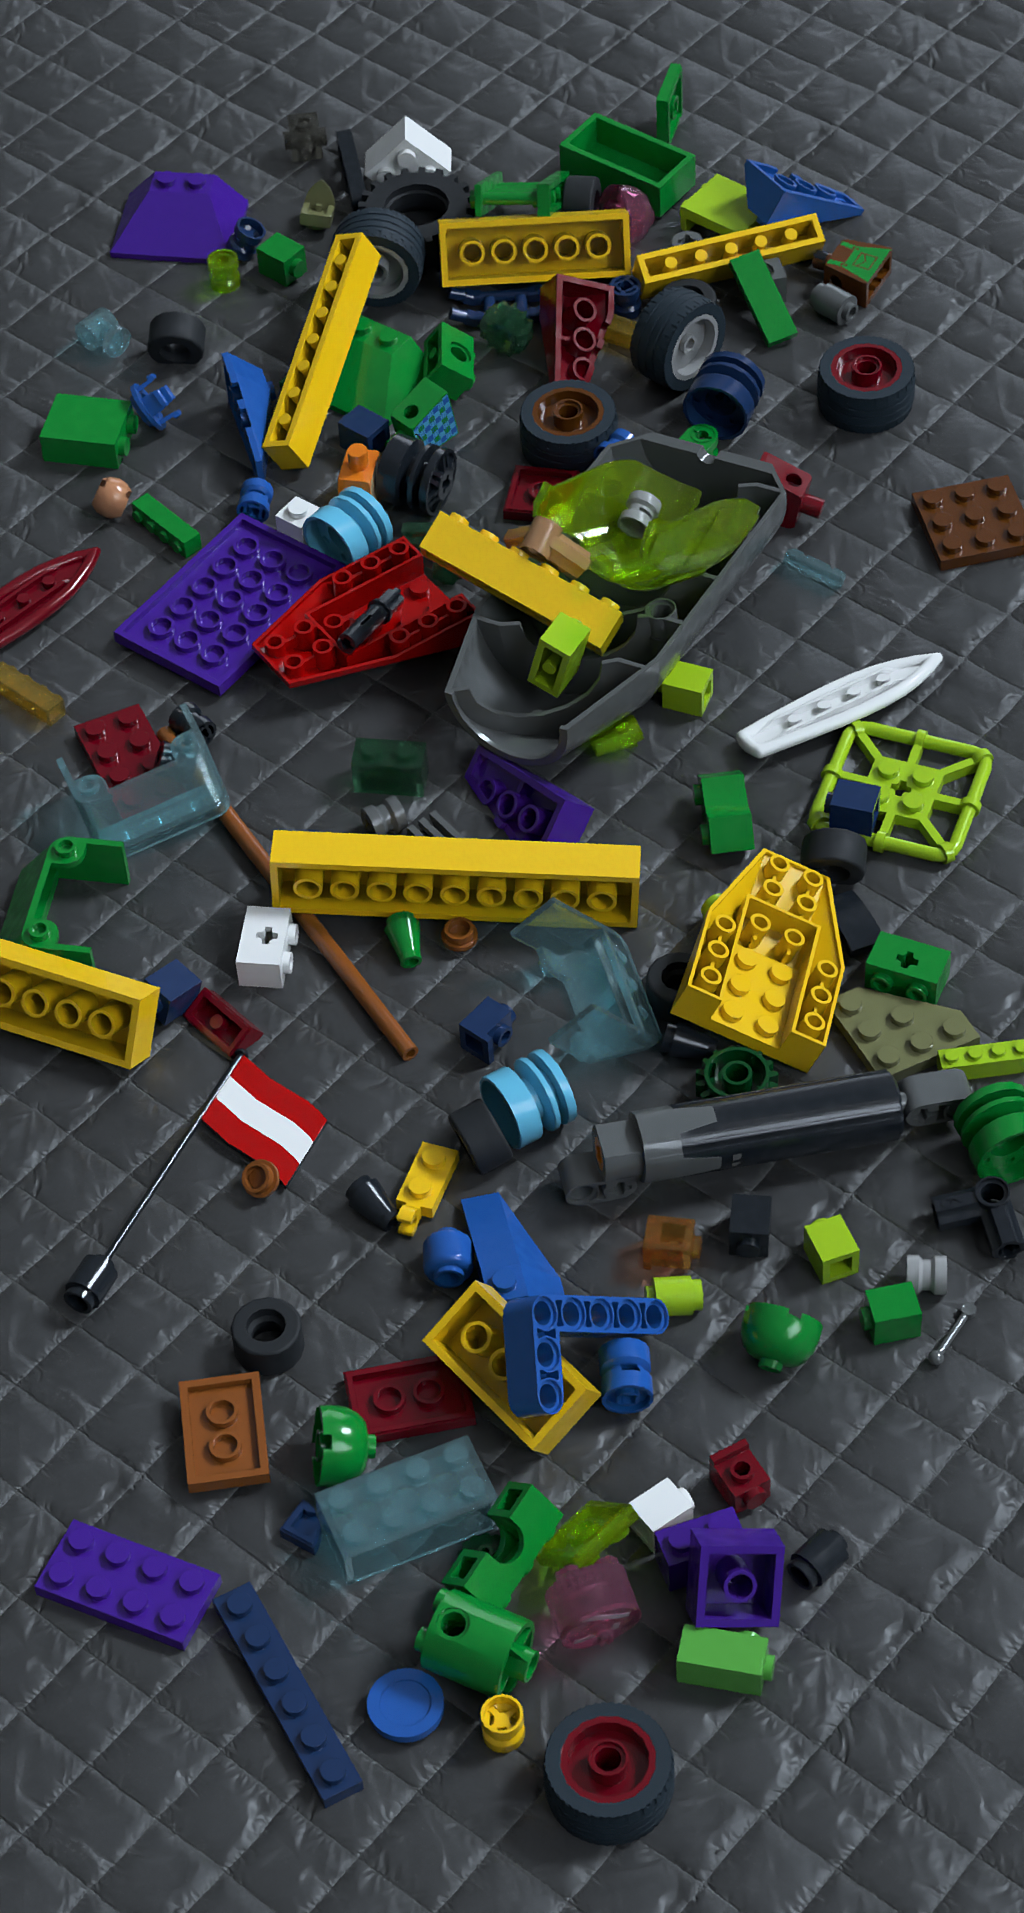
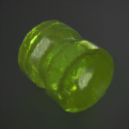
[207,249,241,293]

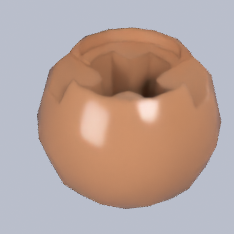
[92,477,132,519]

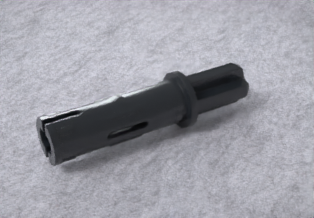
[337,588,404,654]

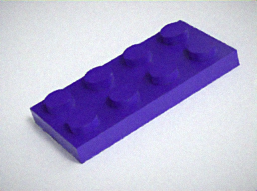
[34,1519,222,1651]

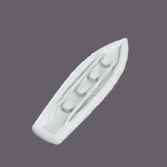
[736,653,943,758]

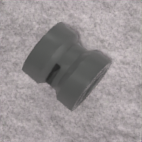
[360,795,408,835]

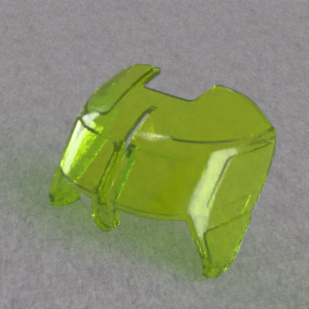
[533,459,760,591]

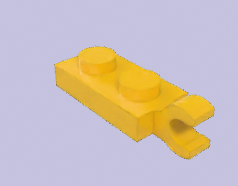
[396,1142,459,1237]

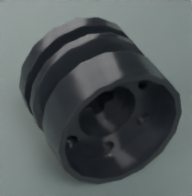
[375,433,457,516]

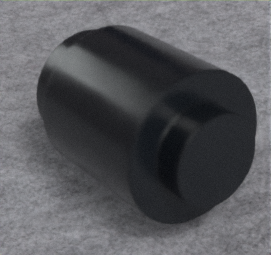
[787,1528,849,1590]

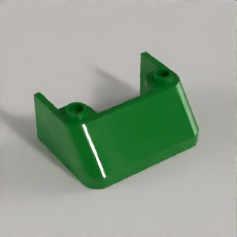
[0,836,131,968]

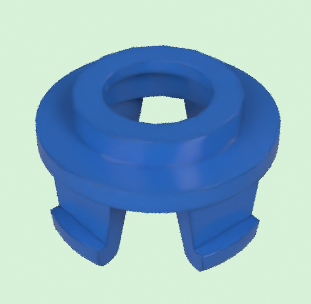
[130,373,182,431]

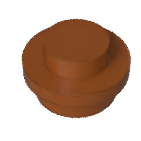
[441,917,478,952]
[242,1159,280,1198]

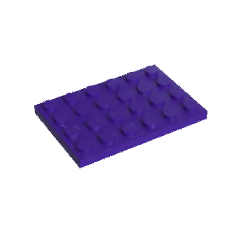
[113,513,346,696]

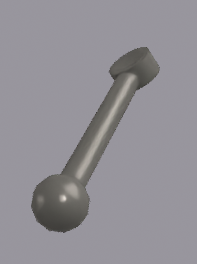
[928,1302,977,1366]

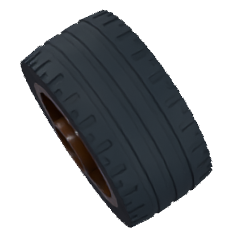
[519,379,618,477]

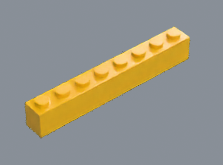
[262,232,381,470]

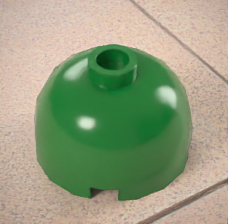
[740,1302,823,1373]
[312,1405,376,1487]

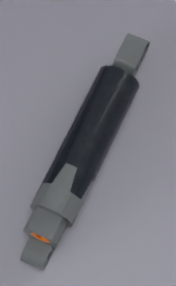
[557,1068,972,1206]

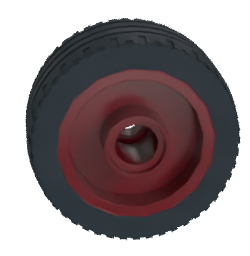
[817,336,915,434]
[543,1702,675,1846]

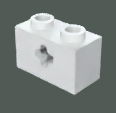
[235,906,299,988]

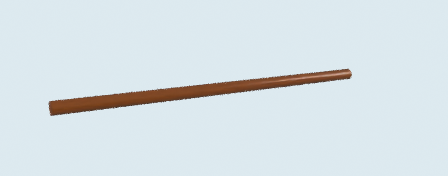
[156,726,419,1061]

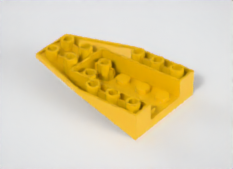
[670,848,845,1073]

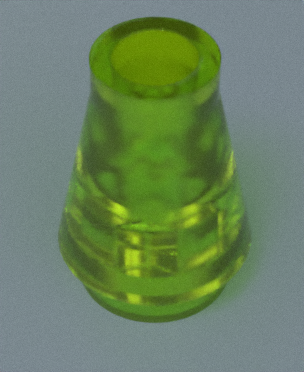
[589,714,644,757]

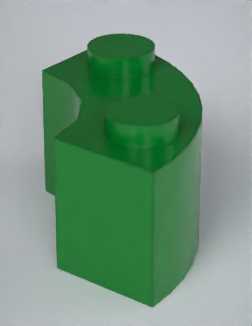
[692,770,755,854]

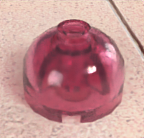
[599,184,654,246]

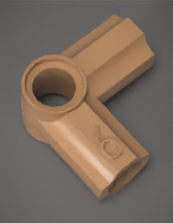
[503,516,591,580]

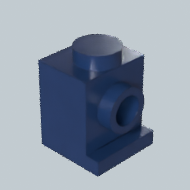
[459,996,517,1065]

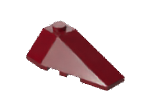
[539,273,614,383]

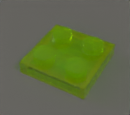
[536,1500,640,1571]

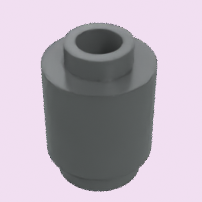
[809,283,858,325]

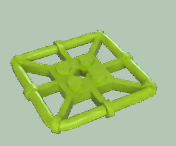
[807,720,994,865]

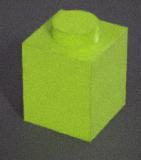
[658,661,713,717]
[803,1214,860,1285]

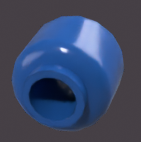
[423,1227,474,1288]

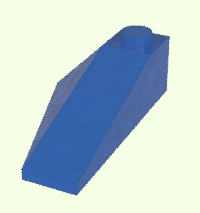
[744,159,864,225]
[221,352,276,480]
[461,1192,565,1302]

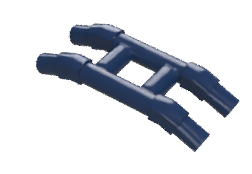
[447,283,544,327]

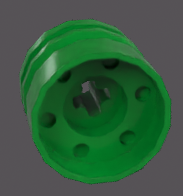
[953,1081,1024,1184]

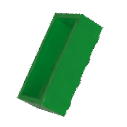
[559,112,696,217]

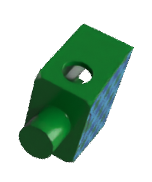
[384,377,459,447]

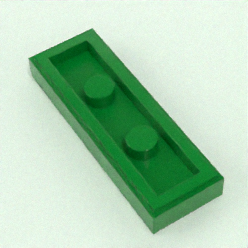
[728,249,798,348]

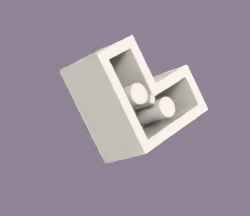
[365,116,451,183]

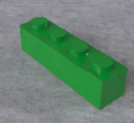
[131,493,202,558]

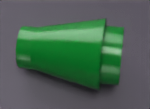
[384,911,422,968]

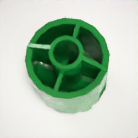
[414,1588,539,1697]

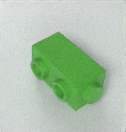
[676,1623,776,1696]

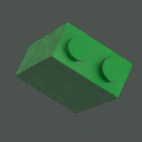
[39,393,138,469]

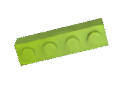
[936,1039,1024,1080]

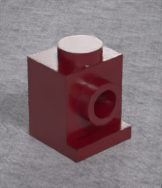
[709,1438,771,1514]

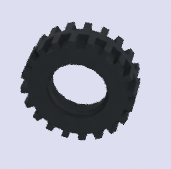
[358,167,475,275]

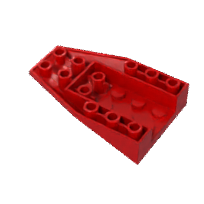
[252,536,476,689]

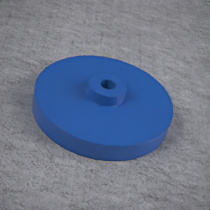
[367,1668,445,1743]

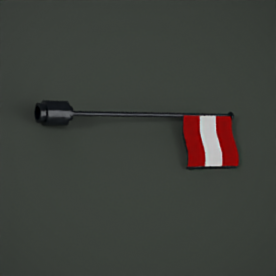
[64,1048,327,1314]

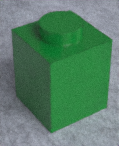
[256,232,307,287]
[859,1281,922,1345]

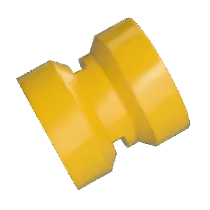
[480,1694,525,1753]

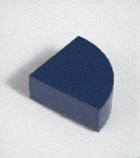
[279,1499,322,1555]

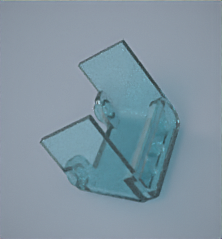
[56,703,230,857]
[510,897,662,1064]

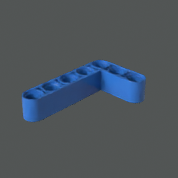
[503,1294,669,1419]

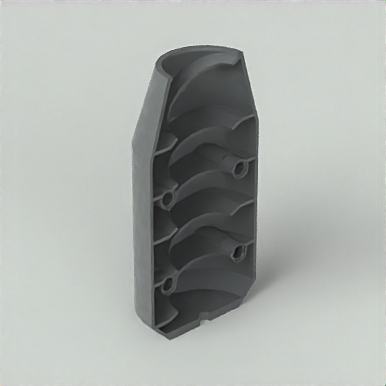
[444,432,787,766]

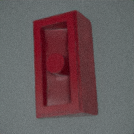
[183,987,264,1059]

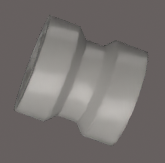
[617,490,662,539]
[906,1254,947,1295]

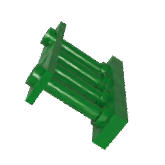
[470,171,569,217]

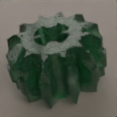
[479,300,535,357]

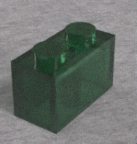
[351,737,429,797]

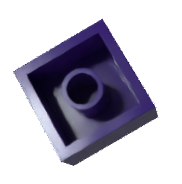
[685,1528,785,1627]

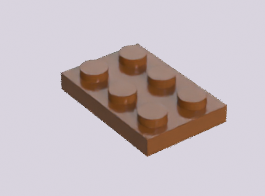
[179,1371,271,1493]

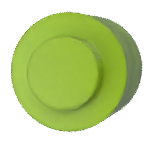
[644,1275,703,1316]

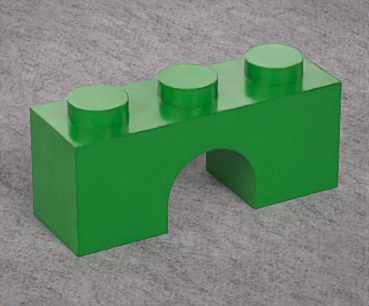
[441,1481,564,1609]

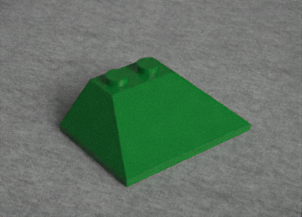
[279,315,424,427]

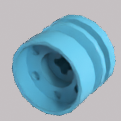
[303,486,393,566]
[479,1049,577,1149]

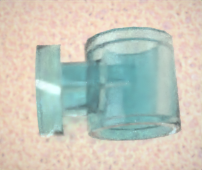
[75,307,131,357]

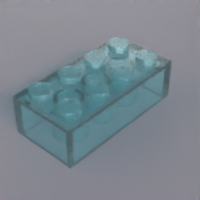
[314,1435,498,1585]

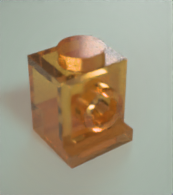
[643,1214,702,1270]

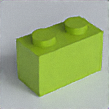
[527,612,591,698]

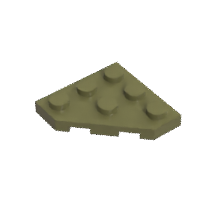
[832,987,980,1082]

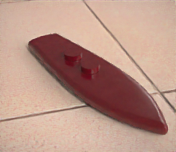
[0,547,101,649]

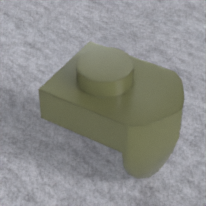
[299,179,335,230]

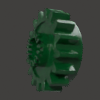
[695,1046,779,1099]

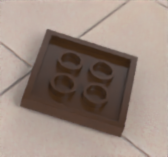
[911,475,1024,571]

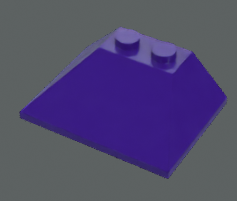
[110,171,249,265]

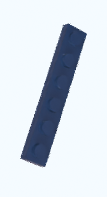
[212,1582,364,1808]

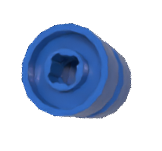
[598,1337,654,1414]

